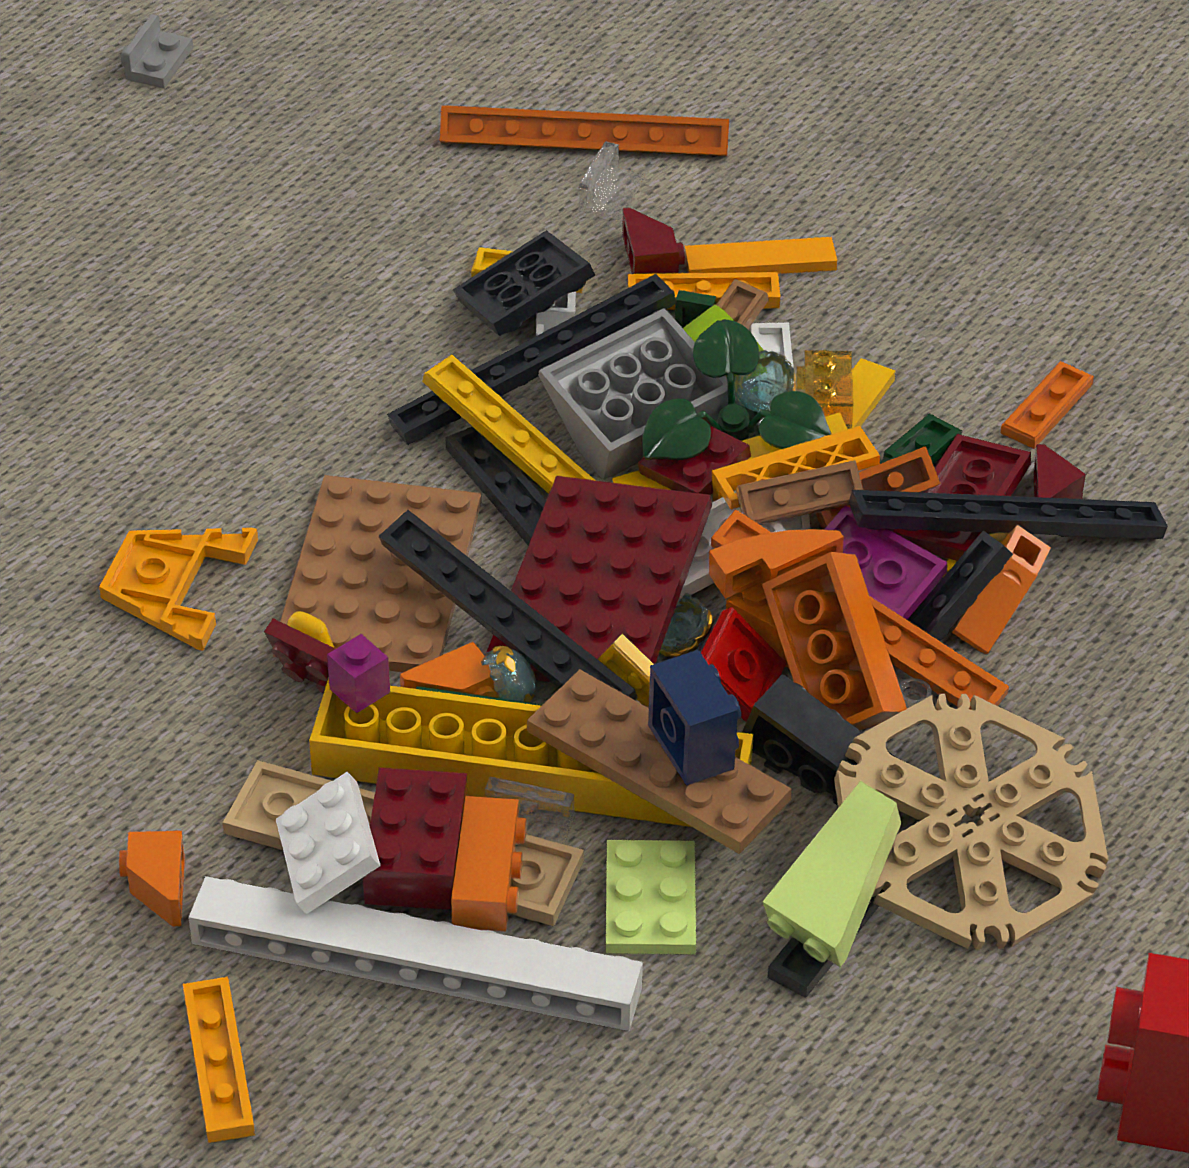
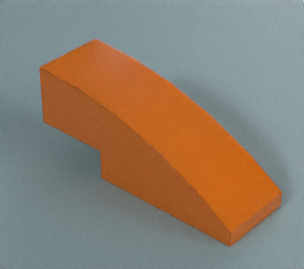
[709,529,844,599]

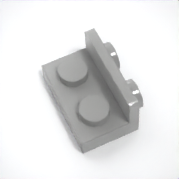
[121,14,193,88]

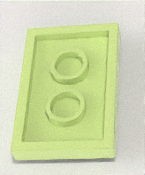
[606,840,696,954]

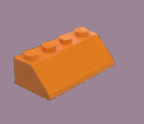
[762,552,907,730]

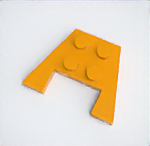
[99,528,258,651]

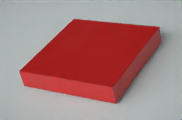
[701,607,786,722]

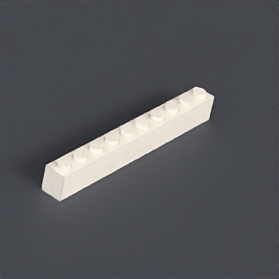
[189,876,643,1031]

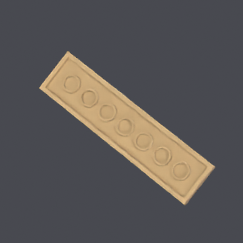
[223,760,584,926]

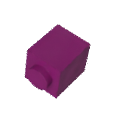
[327,634,390,713]

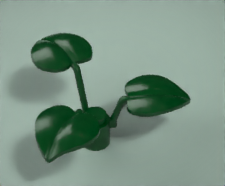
[642,319,831,460]

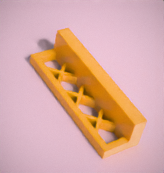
[712,426,880,510]

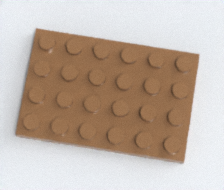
[273,475,482,672]

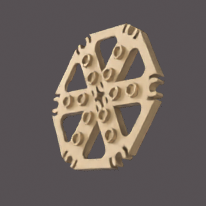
[834,694,1108,950]

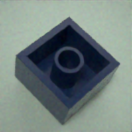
[648,650,741,786]

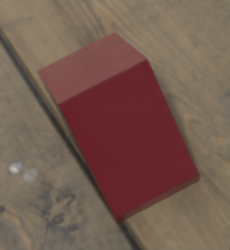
[1033,444,1086,499]

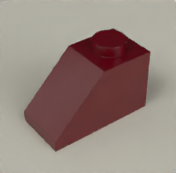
[622,208,685,274]

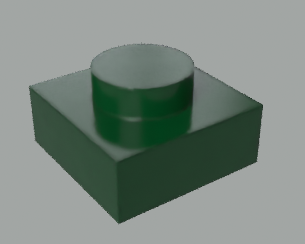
[675,290,716,328]

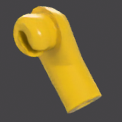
[287,611,334,648]

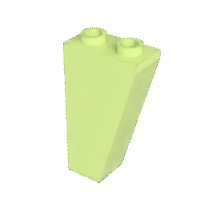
[763,781,901,967]

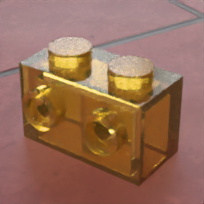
[796,350,853,429]

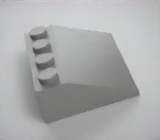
[538,308,728,480]

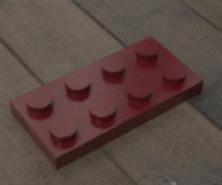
[893,434,1031,561]

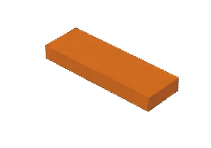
[1001,361,1094,449]

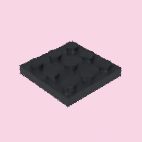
[453,230,595,336]

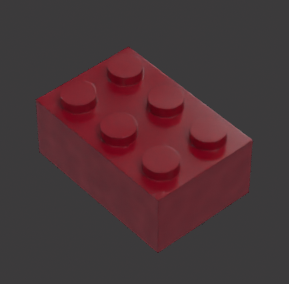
[363,768,468,910]

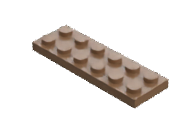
[527,670,792,854]

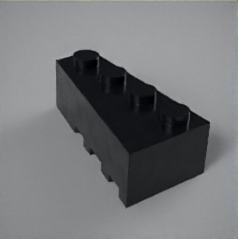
[742,674,907,811]

